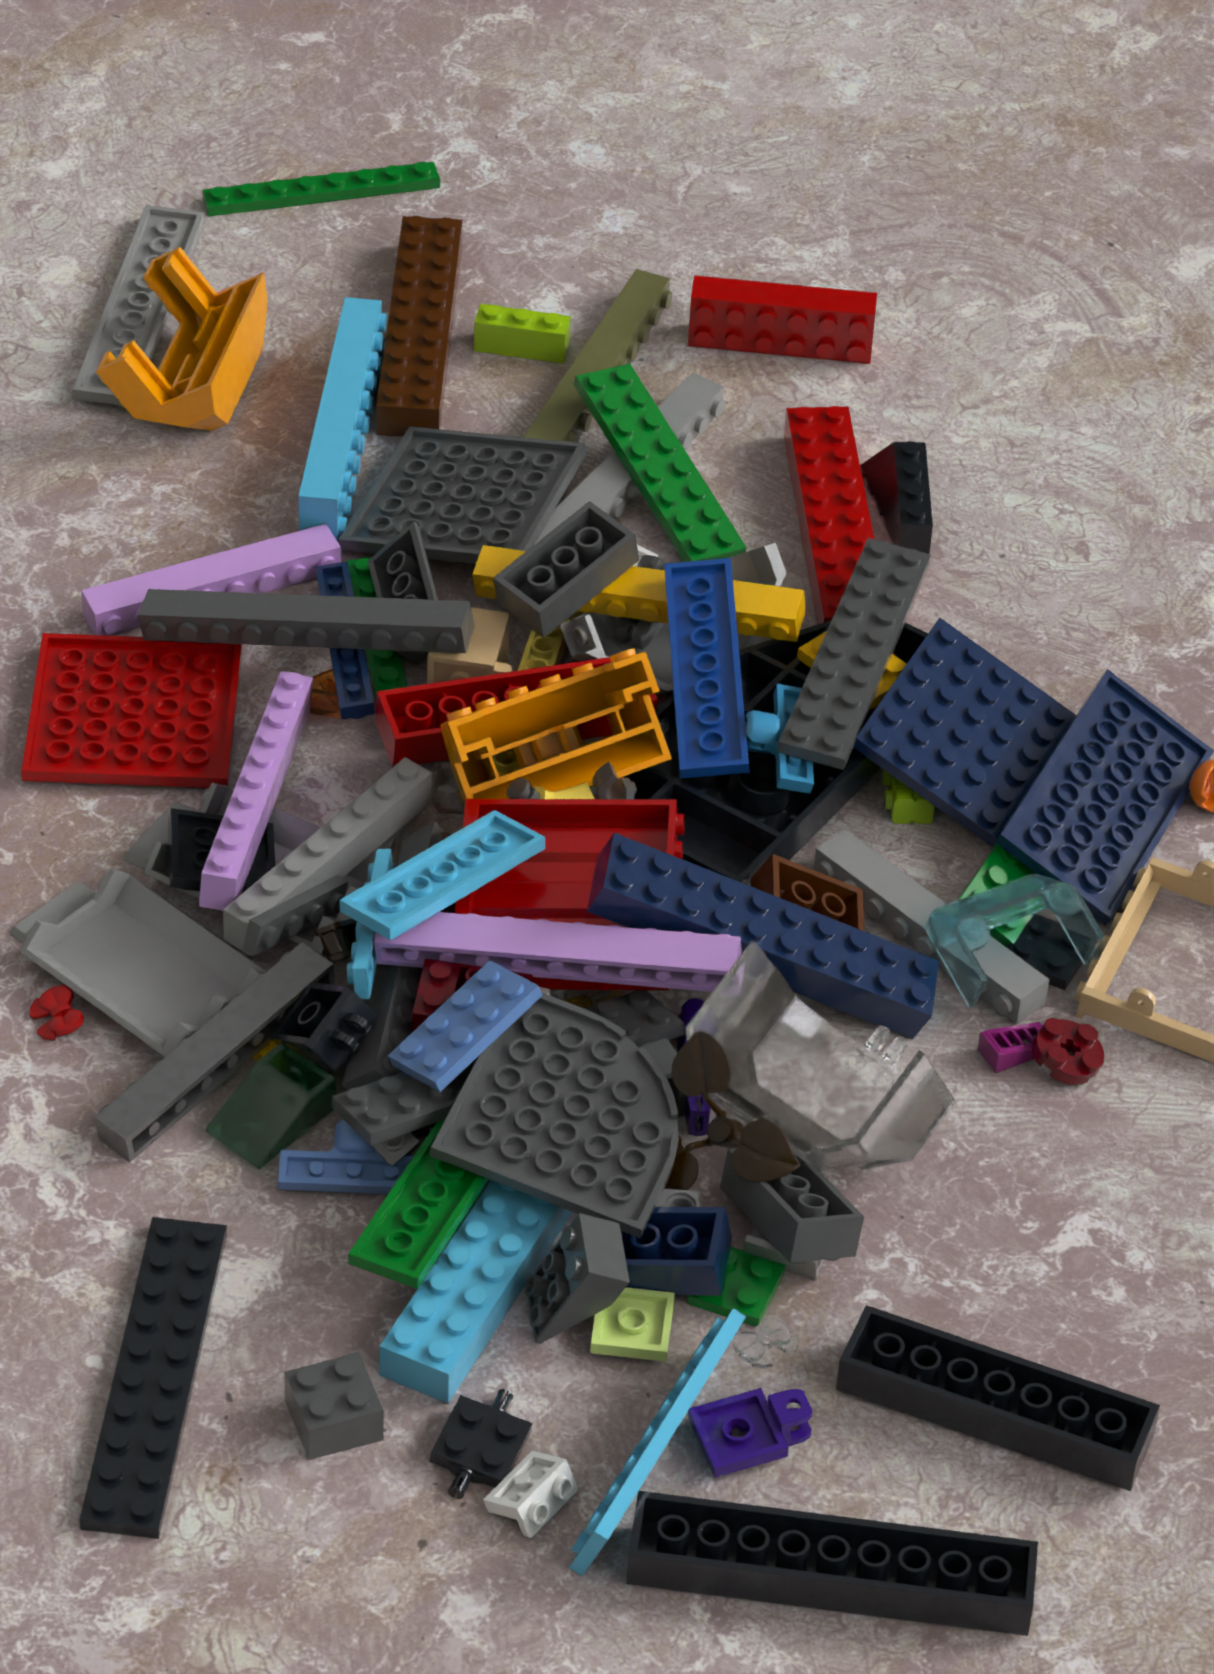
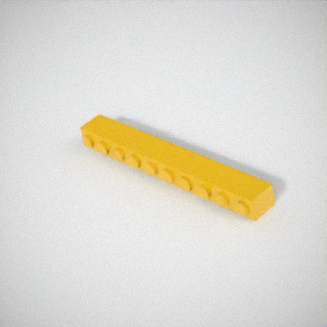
[472,545,806,642]

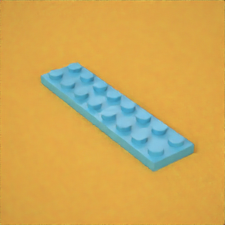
[569,1308,746,1576]

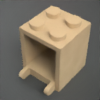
[427,607,512,684]

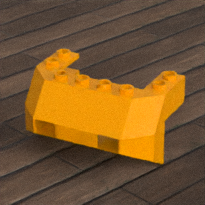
[96,247,268,431]
[440,648,672,804]

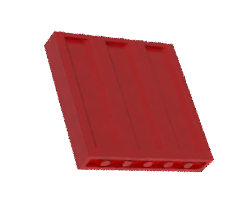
[455,799,684,991]

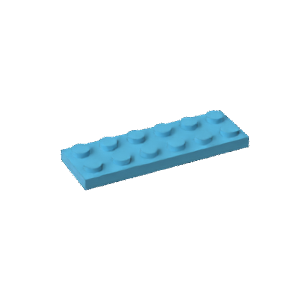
[339,810,545,941]

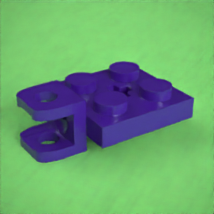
[688,1388,812,1478]

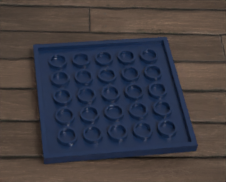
[853,617,1076,847]

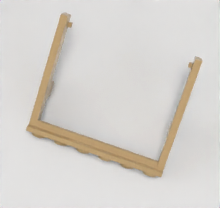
[1074,857,1214,1063]

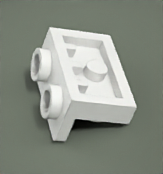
[483,1451,578,1538]

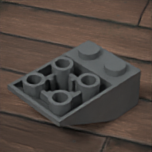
[525,1213,630,1344]

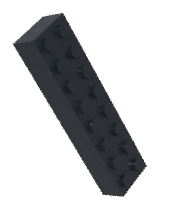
[836,1305,1160,1491]

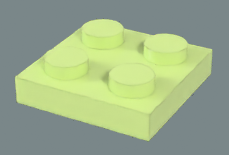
[590,1287,675,1362]

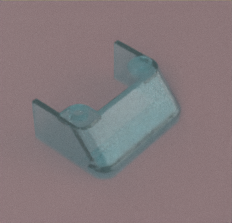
[925,874,1105,1008]

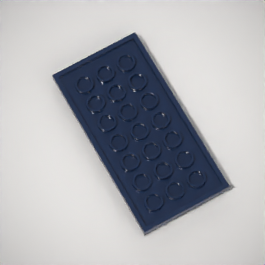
[994,669,1214,926]

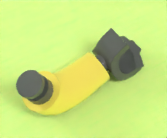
[506,761,637,799]

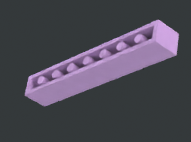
[81,524,341,635]

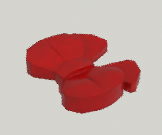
[29,984,84,1041]

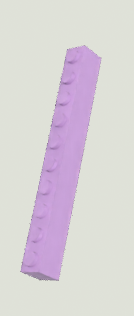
[199,671,313,911]
[373,911,742,994]

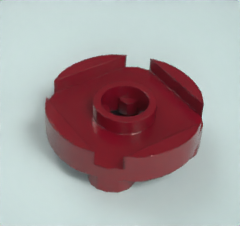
[1032,1018,1105,1085]

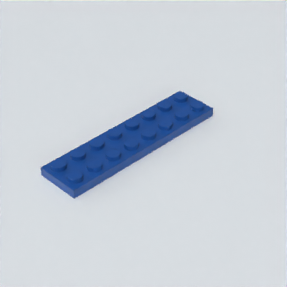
[664,558,750,778]

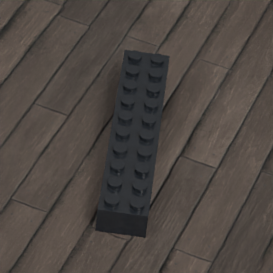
[626,1491,1038,1636]

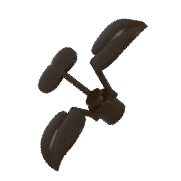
[664,1031,800,1190]

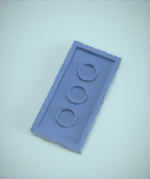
[388,960,543,1092]

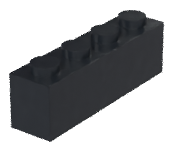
[860,441,933,554]

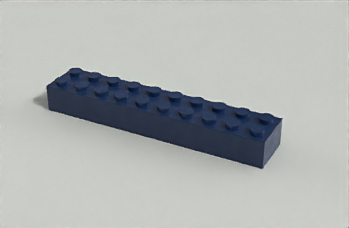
[587,833,939,1039]

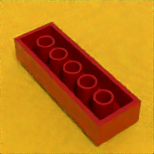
[688,275,877,364]

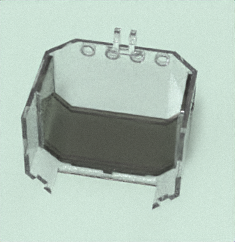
[685,940,956,1171]

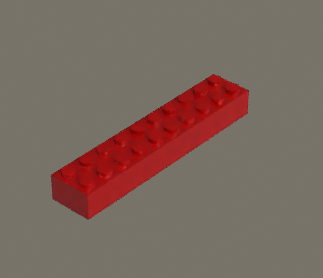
[784,406,875,624]

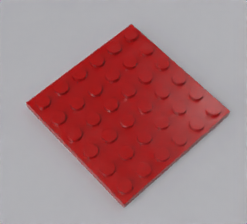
[21,633,242,788]

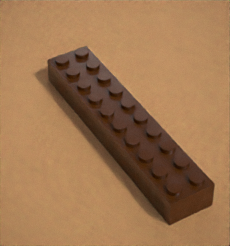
[376,216,462,437]

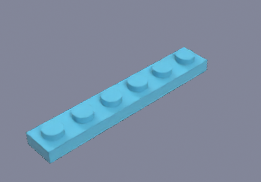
[347,849,393,999]

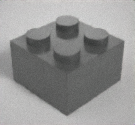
[284,1352,384,1460]

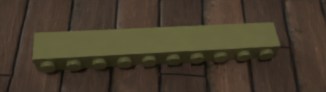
[523,269,673,443]

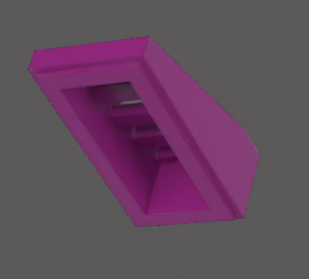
[978,1022,1042,1073]

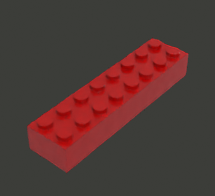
[374,653,658,768]

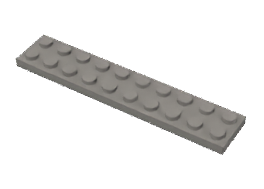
[72,205,205,406]

